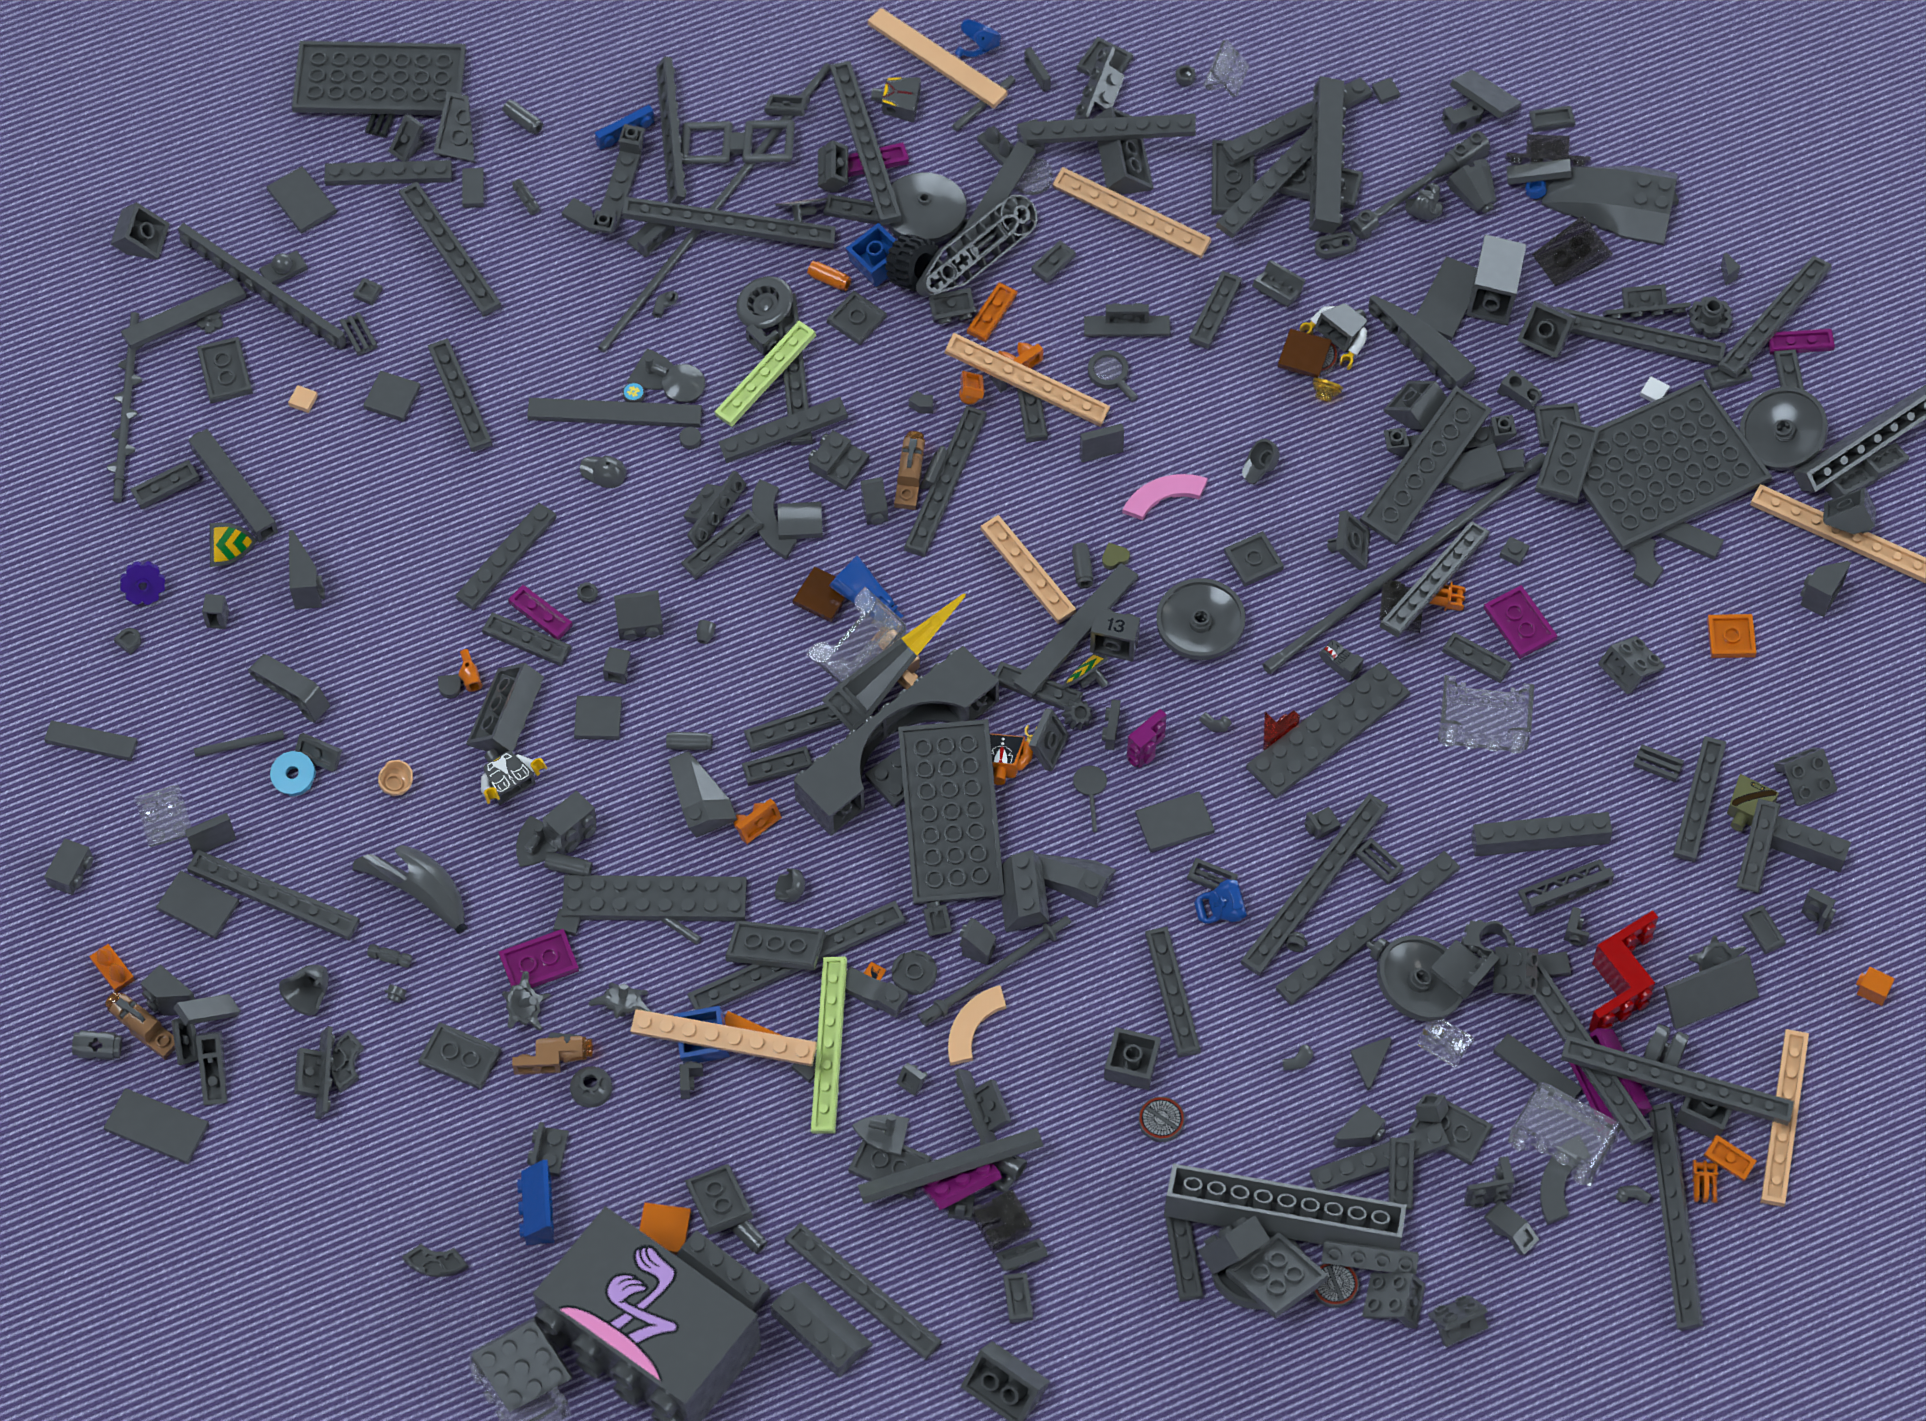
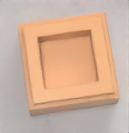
[288,385,318,413]

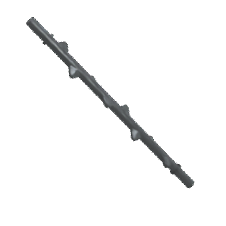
[107,312,144,502]

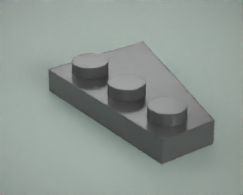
[433,91,475,163]

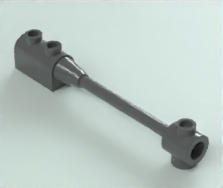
[1349,131,1490,239]

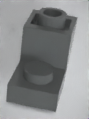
[1484,1201,1539,1255]

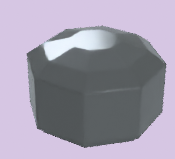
[1175,65,1196,86]

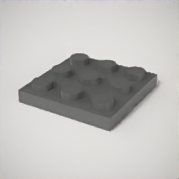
[1226,1232,1328,1319]
[472,1317,572,1412]

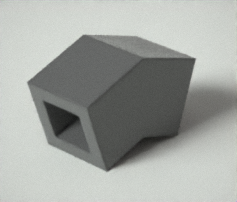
[909,391,933,414]

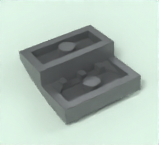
[777,502,823,540]

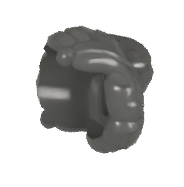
[1405,183,1443,220]

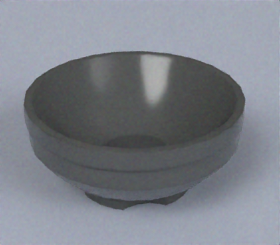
[570,1066,612,1108]

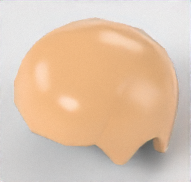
[378,760,413,796]

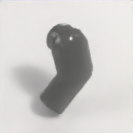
[652,291,678,318]
[1199,712,1232,733]
[1282,1045,1313,1070]
[1616,1185,1652,1205]

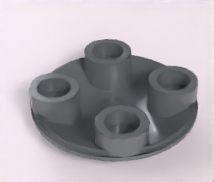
[662,364,705,403]

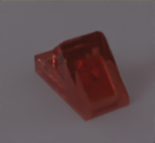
[1263,710,1300,750]

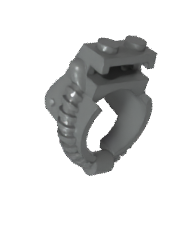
[1461,920,1517,959]

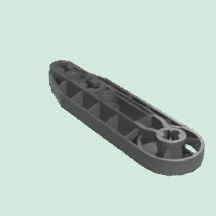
[916,195,1038,297]

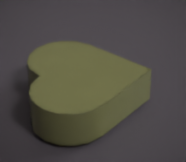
[1102,542,1130,570]

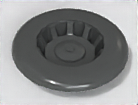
[736,276,793,329]

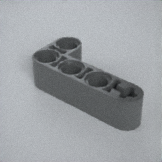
[248,654,330,723]

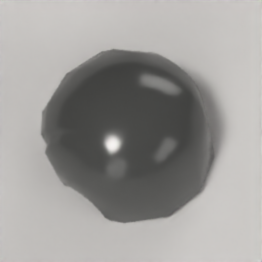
[775,868,805,903]

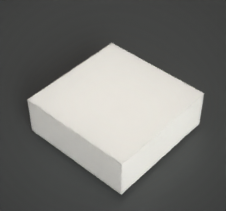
[1640,376,1670,402]

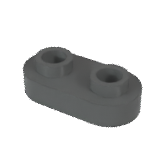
[1315,232,1357,259]

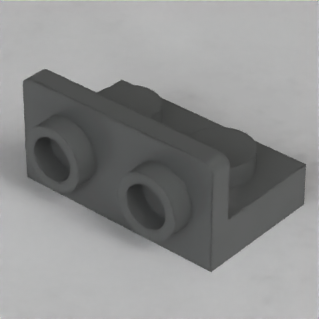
[1801,888,1837,935]
[527,1122,569,1177]

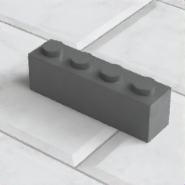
[1770,816,1851,873]

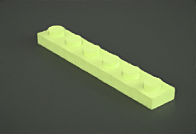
[714,321,816,427]

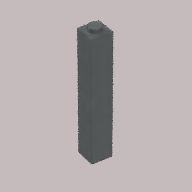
[188,429,278,543]

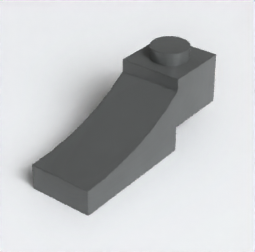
[845,966,908,1018]

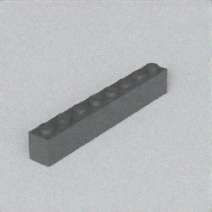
[1309,76,1346,234]
[1793,384,1926,492]

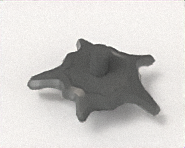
[1688,935,1746,972]
[502,971,550,1031]
[588,983,651,1019]

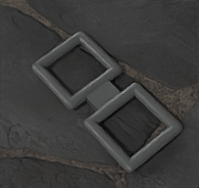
[681,120,795,164]

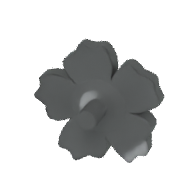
[197,311,223,334]

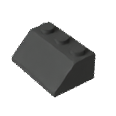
[1001,850,1049,932]
[960,1341,1050,1421]

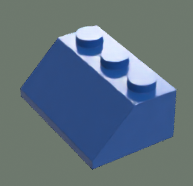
[517,1160,555,1245]

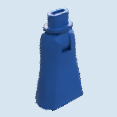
[829,555,904,628]

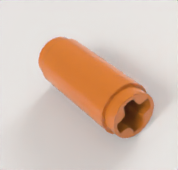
[807,261,852,291]

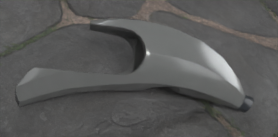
[352,845,468,934]

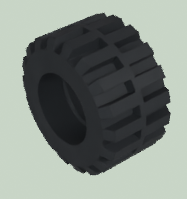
[885,234,941,292]

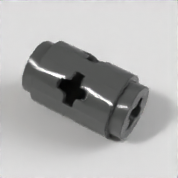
[72,1030,122,1060]

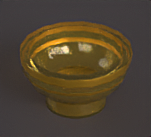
[1313,378,1343,402]

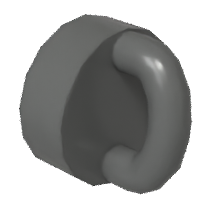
[1366,938,1390,961]

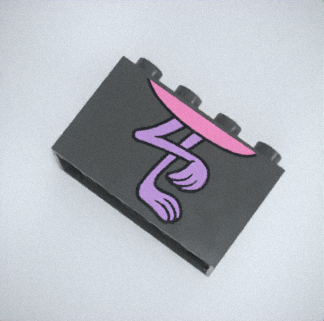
[533,1206,761,1421]

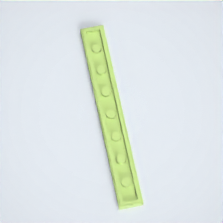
[811,957,847,1134]

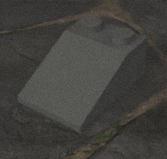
[289,530,325,610]

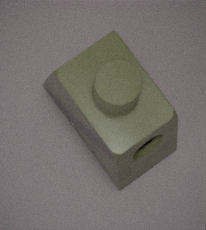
[1727,774,1779,831]

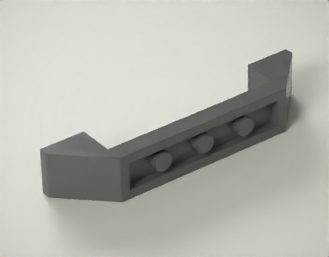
[590,124,645,234]
[1384,415,1517,458]

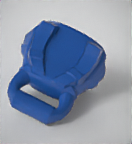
[1194,879,1247,924]

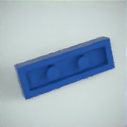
[595,105,655,150]

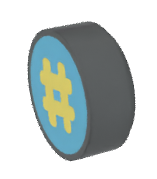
[623,382,645,402]

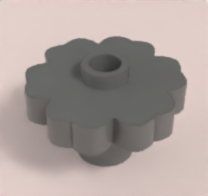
[1689,296,1733,338]

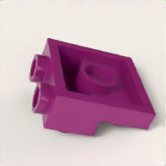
[1127,709,1167,768]

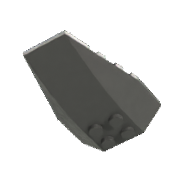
[1541,166,1677,246]

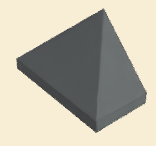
[171,1018,198,1065]

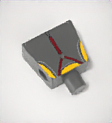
[871,78,921,122]

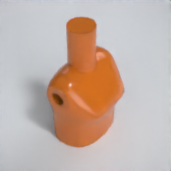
[458,649,482,692]

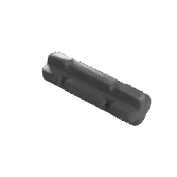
[512,178,540,215]
[367,944,412,968]

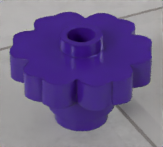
[120,561,165,605]

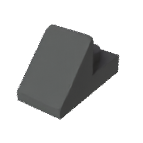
[388,115,425,161]

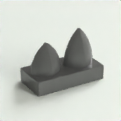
[977,125,1014,166]

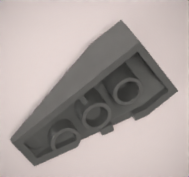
[668,751,738,838]
[1036,853,1116,908]

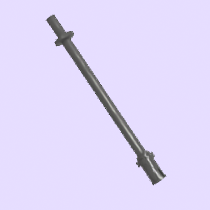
[918,916,1071,1027]

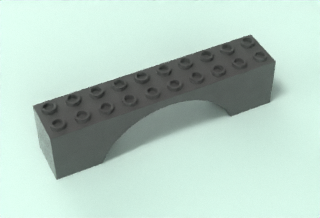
[794,646,999,836]

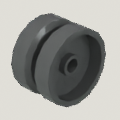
[1643,1024,1689,1067]

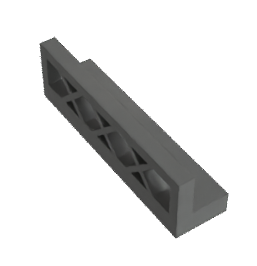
[1518,859,1614,916]

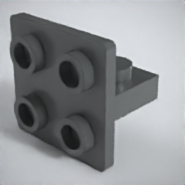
[1428,1295,1489,1347]

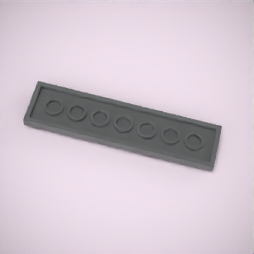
[1360,386,1492,545]
[1246,662,1410,799]
[562,875,747,921]

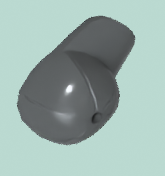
[1242,439,1280,484]
[580,455,627,488]

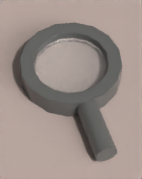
[1088,350,1138,402]

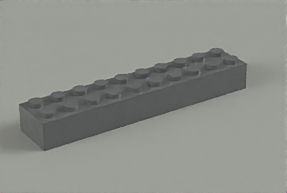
[1164,1164,1407,1250]

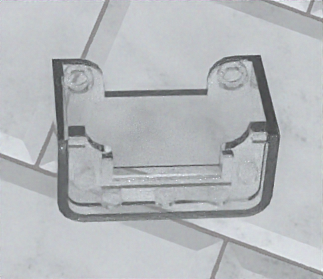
[806,587,907,683]

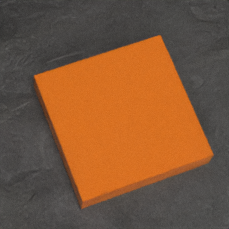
[1707,614,1756,658]
[639,1202,691,1255]

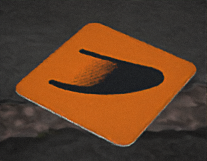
[864,962,886,980]

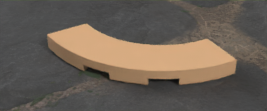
[948,985,1006,1066]

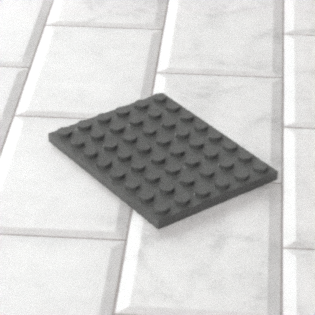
[1581,379,1772,551]

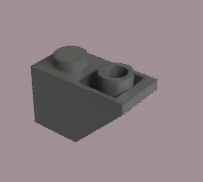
[959,918,996,965]

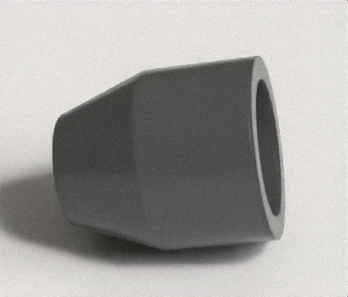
[696,620,716,644]

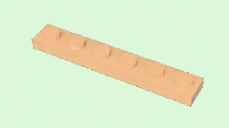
[981,515,1076,624]

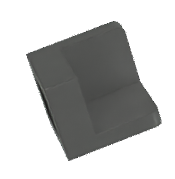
[603,647,631,685]

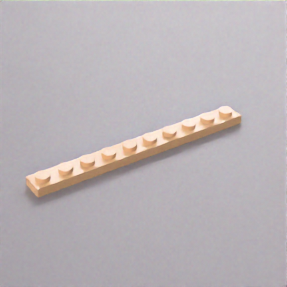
[1750,484,1926,583]

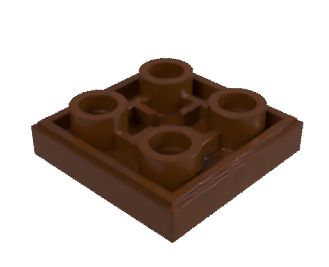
[1277,328,1331,378]
[793,566,846,622]

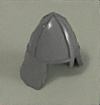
[279,964,329,1016]

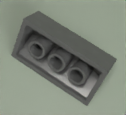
[1093,106,1154,195]
[466,663,544,755]
[676,1230,770,1313]
[770,1281,873,1378]

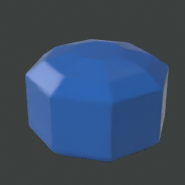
[1525,181,1546,199]

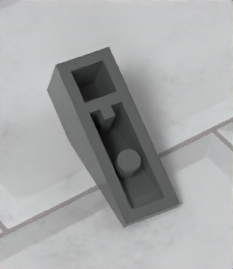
[196,1031,227,1105]

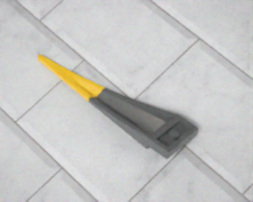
[822,594,966,731]

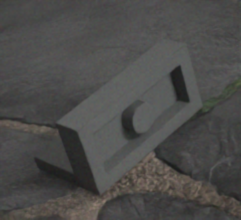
[627,222,675,258]

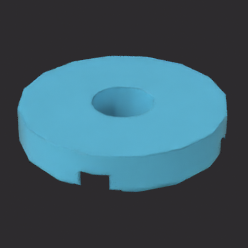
[270,751,316,796]

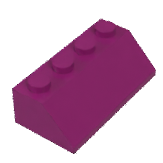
[1569,1028,1653,1133]

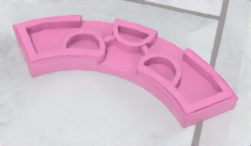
[1122,474,1208,520]

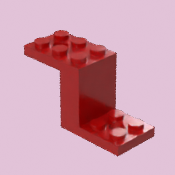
[1588,910,1658,1032]

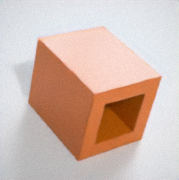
[1856,966,1895,1006]

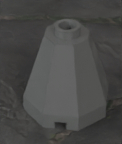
[1446,159,1497,214]

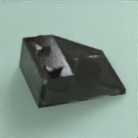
[1532,215,1613,286]

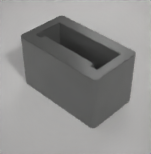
[202,594,229,629]

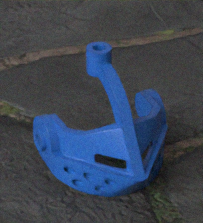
[954,19,1001,58]

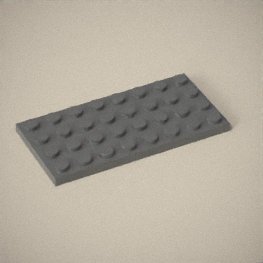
[292,41,466,115]
[898,719,1004,905]

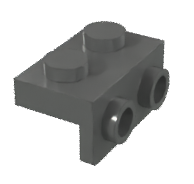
[1252,260,1305,307]
[928,288,977,324]

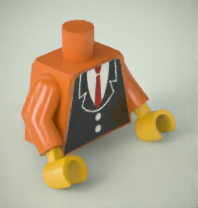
[990,725,1037,785]

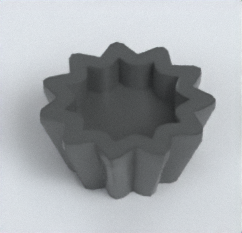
[1061,698,1093,730]

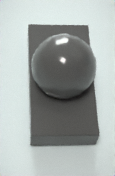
[259,250,308,285]

